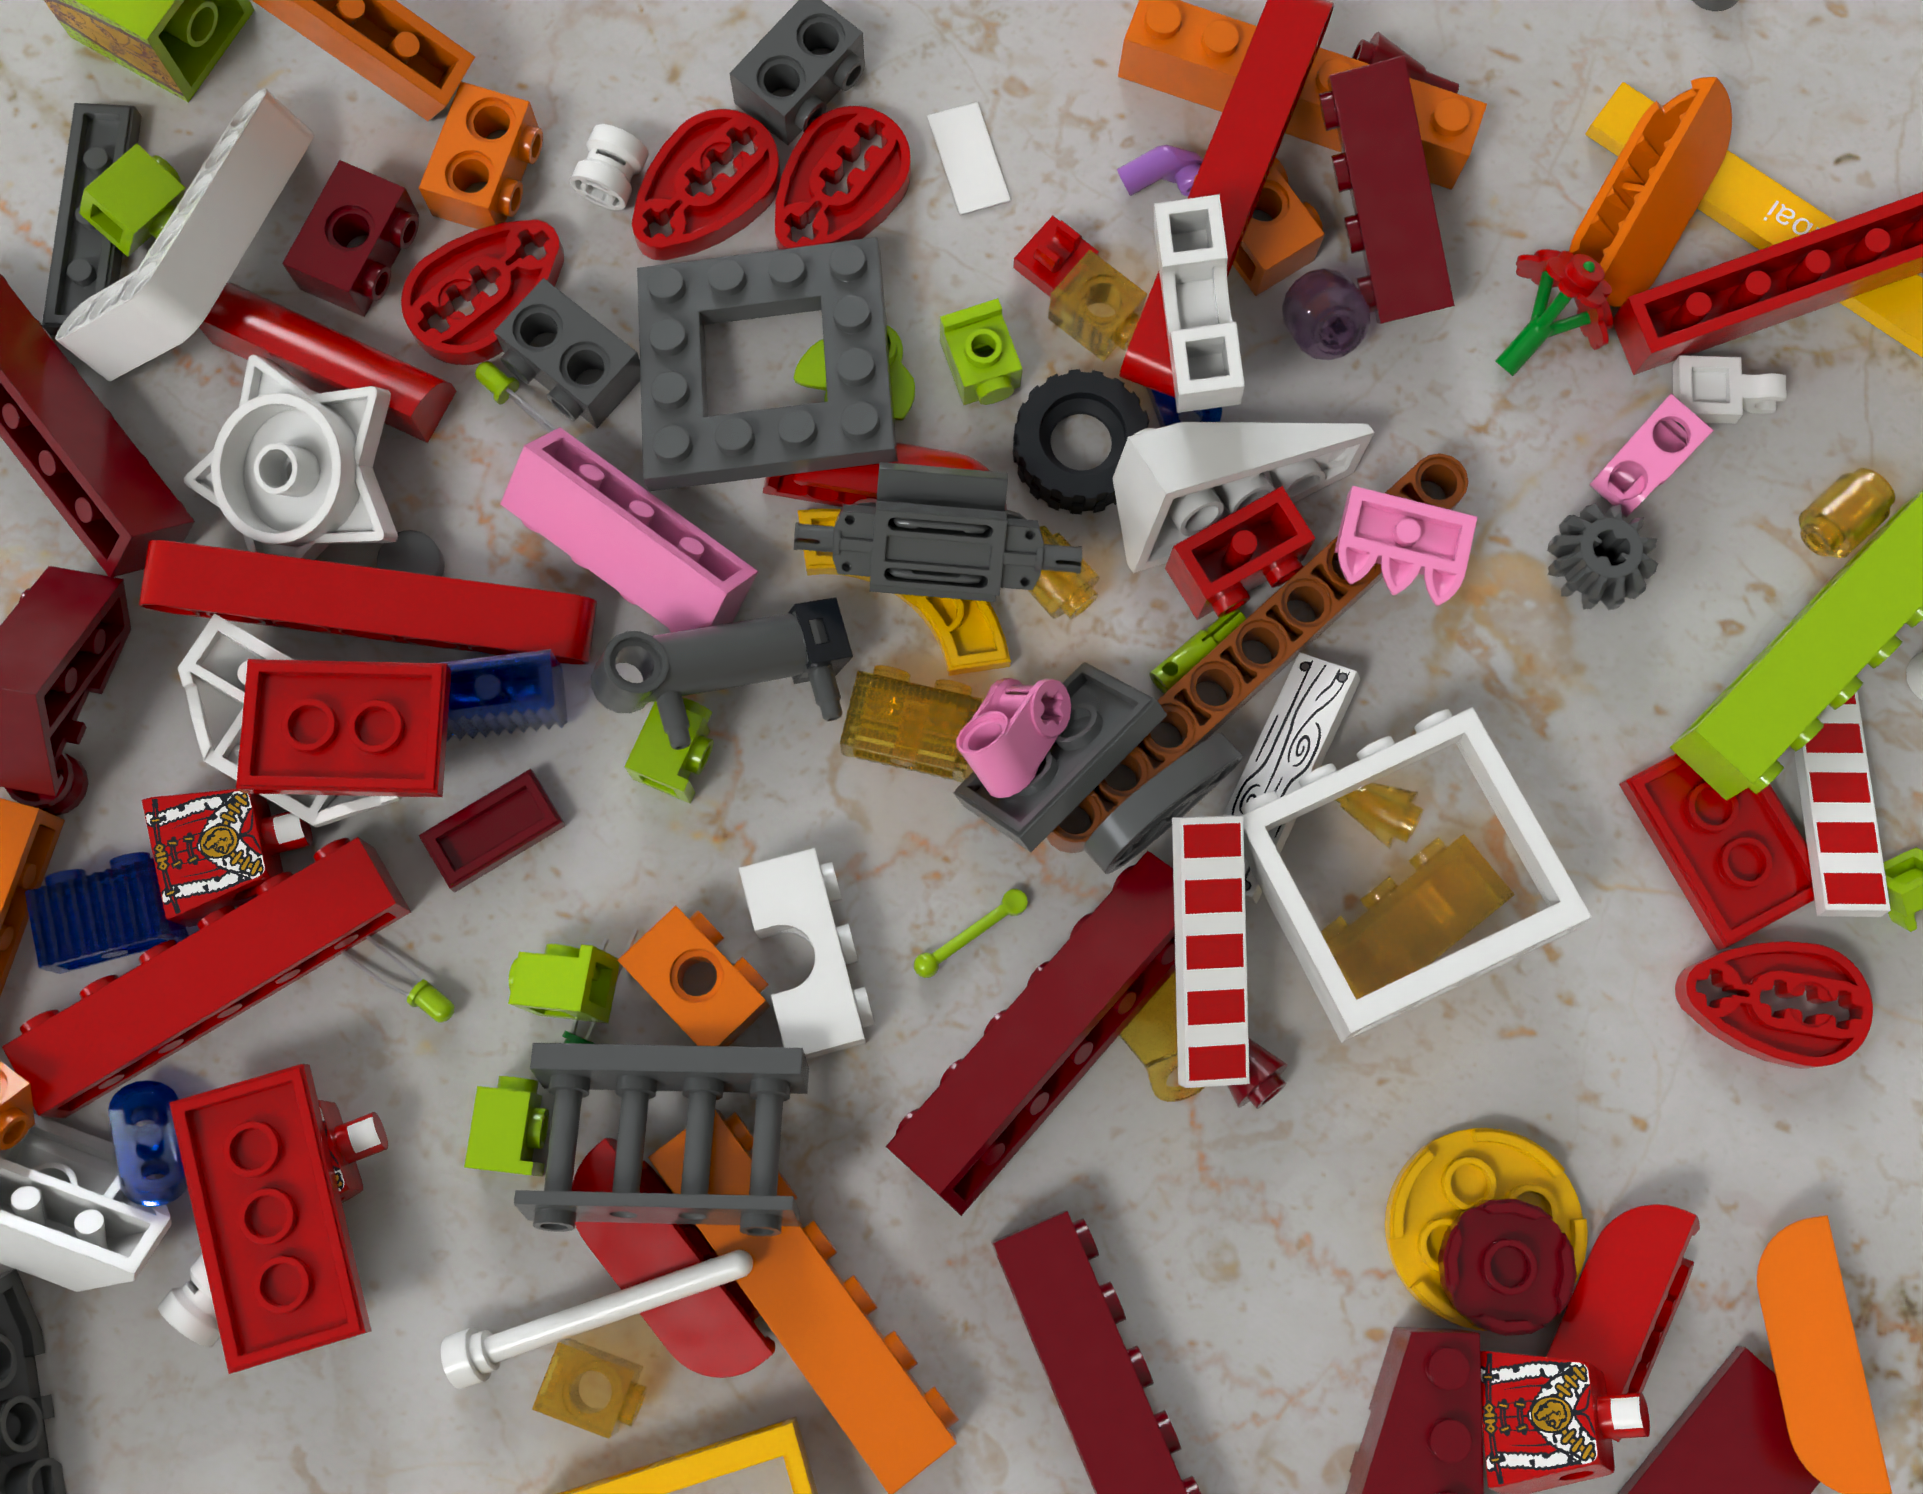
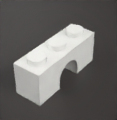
[1154,194,1245,413]
[739,848,875,1060]

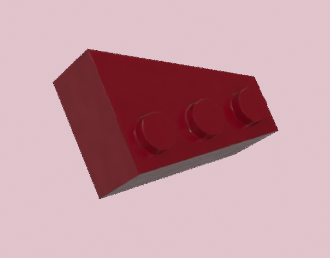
[0,566,131,797]
[1346,1327,1484,1494]

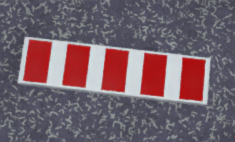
[1794,692,1891,917]
[1172,815,1250,1088]

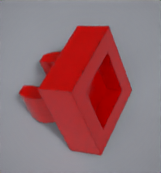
[1013,215,1099,304]

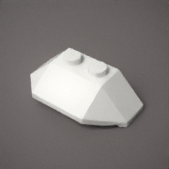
[178,614,403,828]
[0,1114,172,1292]

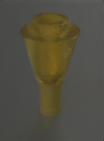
[1321,766,1424,849]

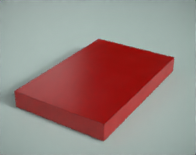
[236,659,452,797]
[1619,754,1815,951]

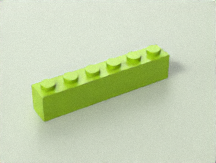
[1670,490,1923,801]

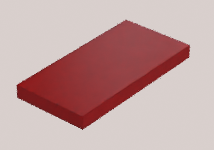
[169,1064,372,1374]

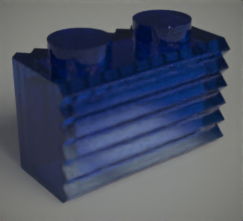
[439,649,568,742]
[25,852,189,974]

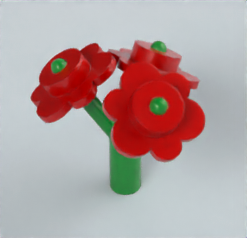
[1495,249,1613,376]

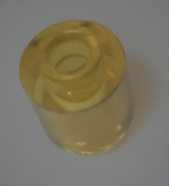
[1798,468,1895,558]
[1028,525,1100,620]

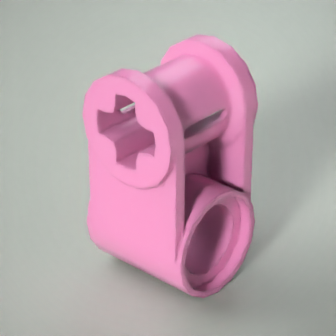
[956,678,1071,798]

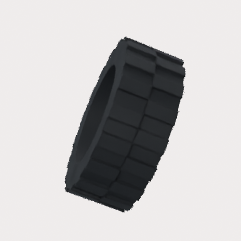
[1012,369,1150,515]

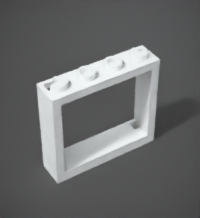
[1241,707,1592,1043]

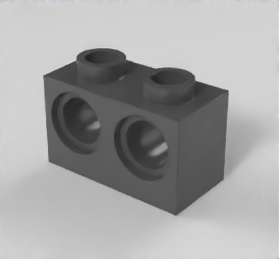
[729,0,865,145]
[494,278,640,428]

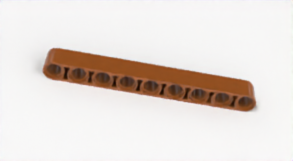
[1046,453,1469,853]

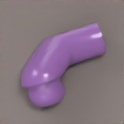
[1117,145,1203,196]

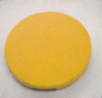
[1385,1128,1588,1331]

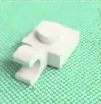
[1672,355,1787,424]

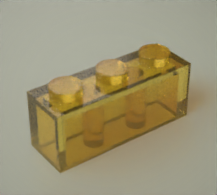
[1320,834,1515,1000]

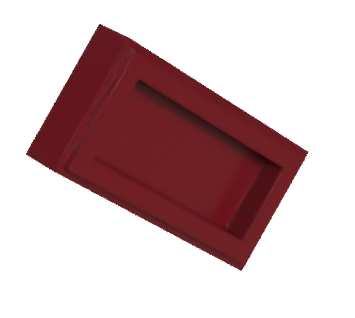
[419,769,566,892]

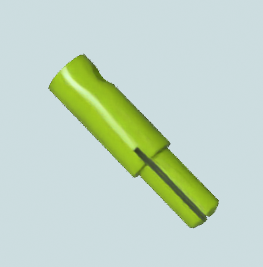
[1149,609,1246,694]

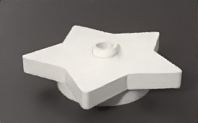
[184,354,398,560]

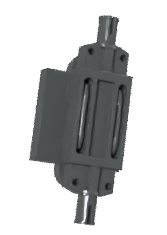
[794,462,1082,602]

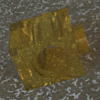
[1048,250,1147,362]
[532,1338,647,1439]

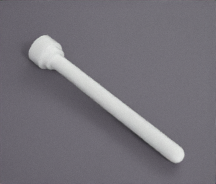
[441,1250,753,1390]

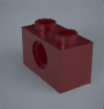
[282,160,419,317]

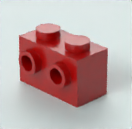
[1165,486,1316,620]

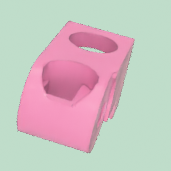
[1589,394,1714,518]

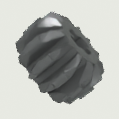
[1547,503,1658,610]

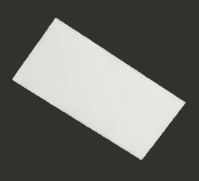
[927,102,1011,215]

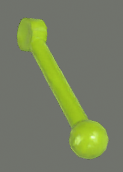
[914,889,1028,978]

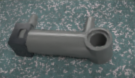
[591,597,853,750]

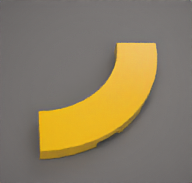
[797,508,1011,676]

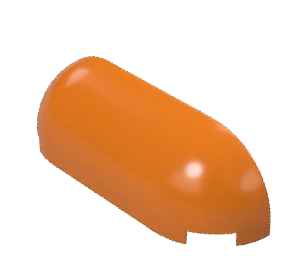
[1569,77,1732,307]
[1757,1215,1892,1494]

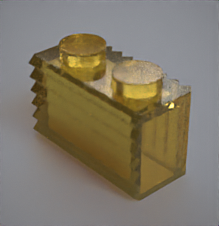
[840,665,983,782]

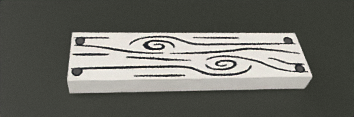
[1223,652,1361,904]

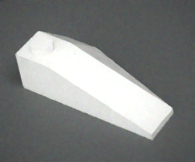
[1112,422,1375,573]

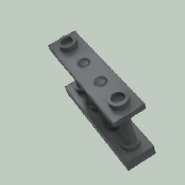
[514,1043,809,1236]

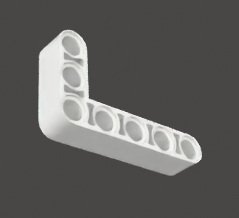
[55,88,314,381]

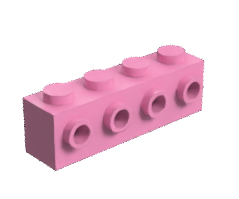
[500,427,758,633]

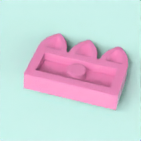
[1334,486,1478,606]

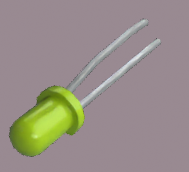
[475,361,557,432]
[341,936,455,1023]

